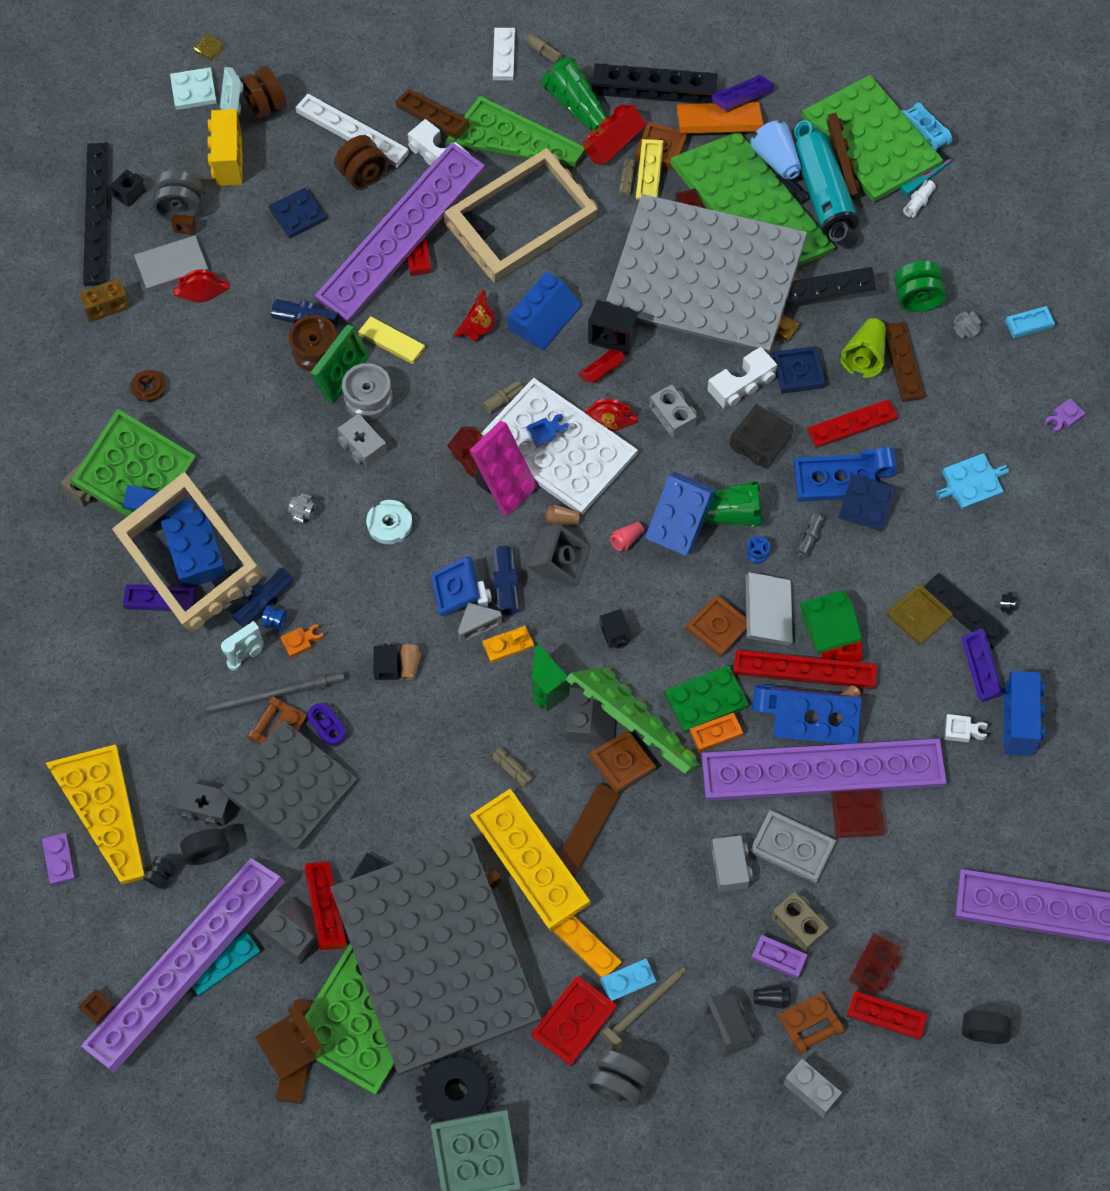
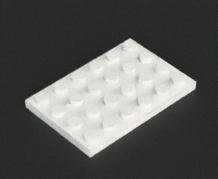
[477,378,638,516]

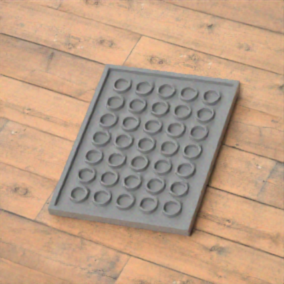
[606,194,807,353]

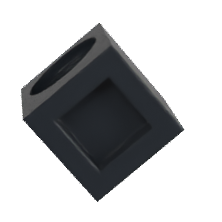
[110,169,146,207]
[599,609,631,649]
[373,643,399,680]

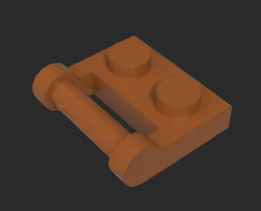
[247,697,308,745]
[777,992,844,1055]

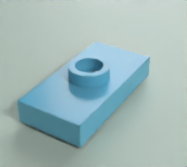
[1005,306,1055,339]

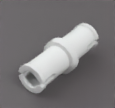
[903,180,936,218]

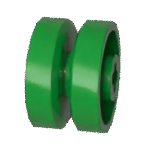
[894,261,947,312]

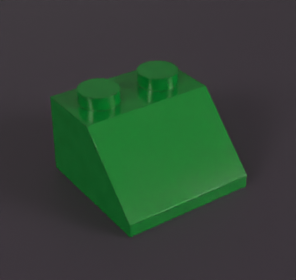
[801,590,862,654]
[531,644,569,712]

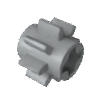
[953,311,981,339]
[288,493,316,523]

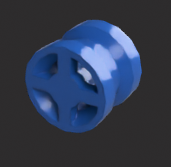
[746,536,770,564]
[261,605,287,632]

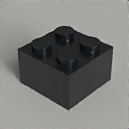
[588,300,639,355]

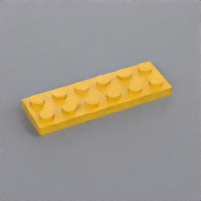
[470,789,591,931]

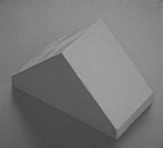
[458,602,502,643]

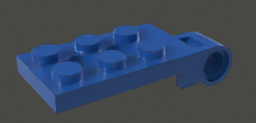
[793,447,898,502]
[752,685,862,744]

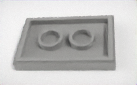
[134,235,208,292]
[745,572,793,645]
[749,810,836,884]

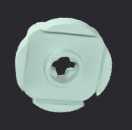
[366,500,412,544]

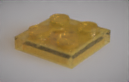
[886,583,953,646]

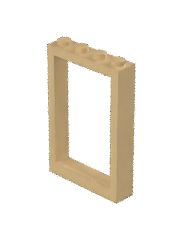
[444,148,598,283]
[112,472,265,633]

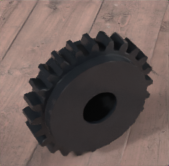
[416,1051,497,1123]

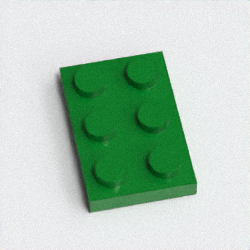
[310,325,370,404]
[664,665,749,733]

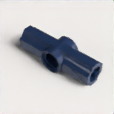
[271,299,339,328]
[493,545,519,616]
[231,567,294,628]

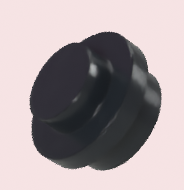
[1001,592,1017,615]

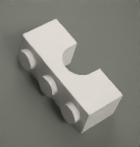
[408,119,470,165]
[708,347,777,409]

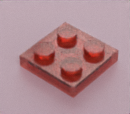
[831,789,885,838]

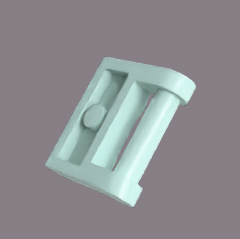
[221,621,265,670]

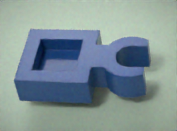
[526,414,568,448]

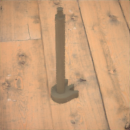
[600,968,686,1053]

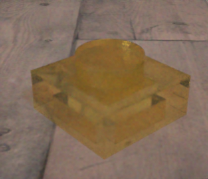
[194,34,224,61]

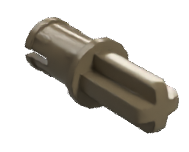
[525,33,562,63]
[482,381,523,414]

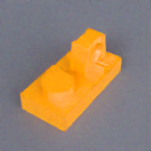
[482,626,534,663]

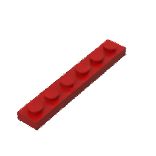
[733,650,876,689]

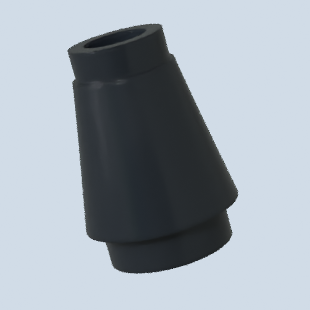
[754,984,790,1009]

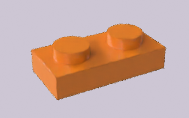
[690,713,743,753]

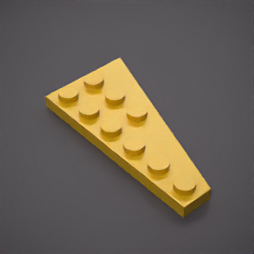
[46,744,145,885]

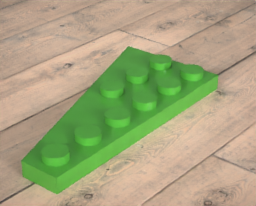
[566,667,701,774]

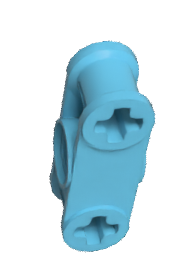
[902,102,952,151]

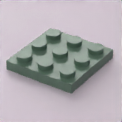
[430,1109,521,1191]

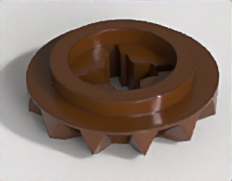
[130,370,166,403]

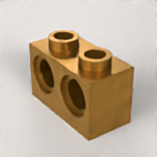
[78,278,131,322]

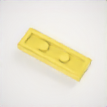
[636,139,664,201]
[358,316,425,364]

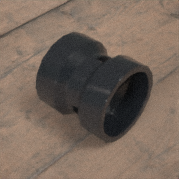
[143,856,177,890]

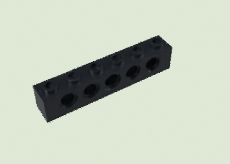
[592,63,718,104]

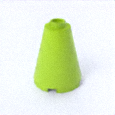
[840,318,886,378]

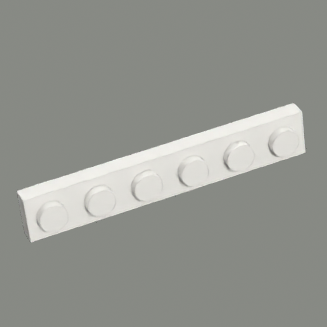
[296,94,409,168]

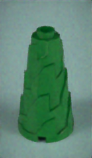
[541,57,608,131]
[704,481,762,527]

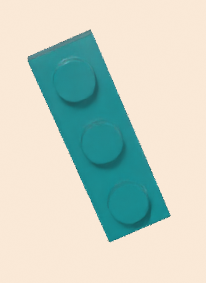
[192,932,261,997]

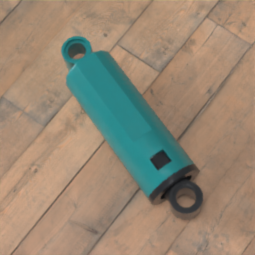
[794,120,859,249]

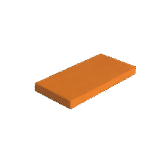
[676,102,763,134]

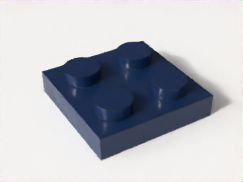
[268,188,326,239]
[773,346,825,393]
[838,474,896,532]

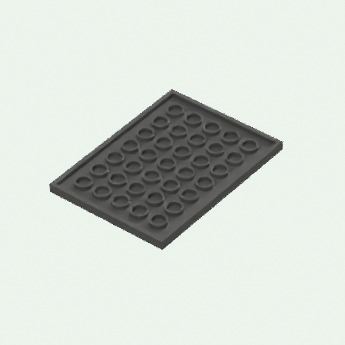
[330,836,541,1076]

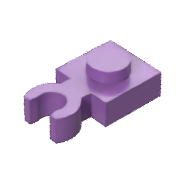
[1044,398,1086,434]

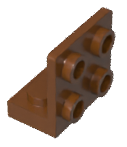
[255,1004,325,1080]

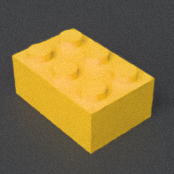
[208,109,242,186]

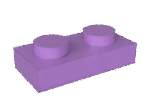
[42,833,76,886]
[751,935,807,979]

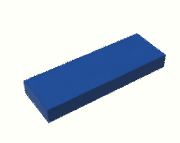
[122,485,194,519]

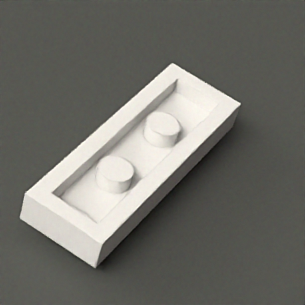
[493,28,515,80]

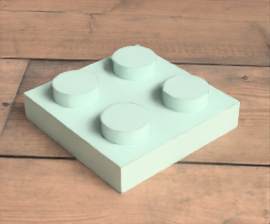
[170,67,217,110]
[220,67,243,115]

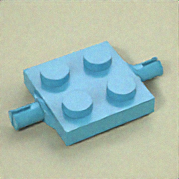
[936,453,1009,510]

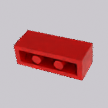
[581,104,646,164]

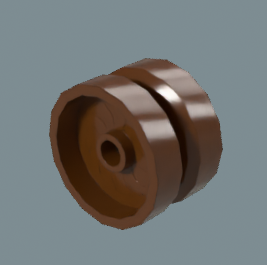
[239,66,287,120]
[334,135,389,190]
[289,315,337,372]

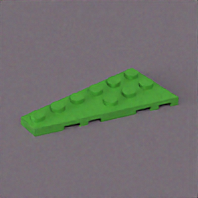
[447,96,586,167]

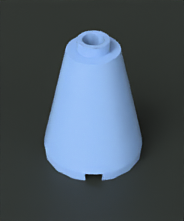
[750,120,801,179]

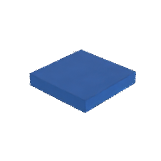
[431,556,481,616]

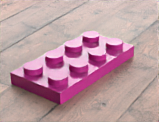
[469,421,538,516]

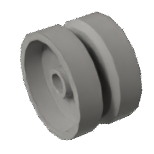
[342,363,393,421]

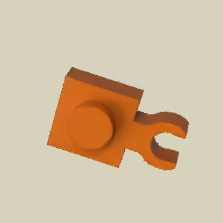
[280,624,324,658]

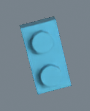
[600,959,656,1001]

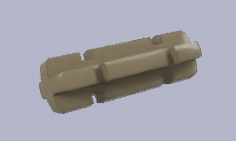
[619,158,635,196]
[493,748,532,787]

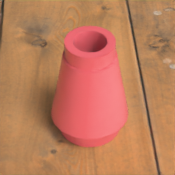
[610,522,644,551]

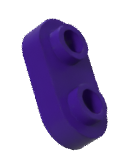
[308,703,346,746]

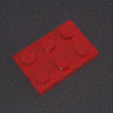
[531,976,617,1067]

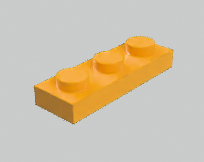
[552,916,622,978]

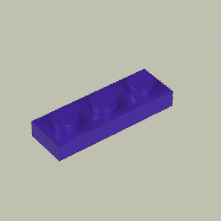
[712,75,774,111]
[123,584,196,612]
[961,628,1004,702]

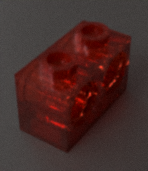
[849,933,901,996]

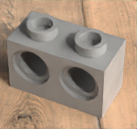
[649,385,697,439]

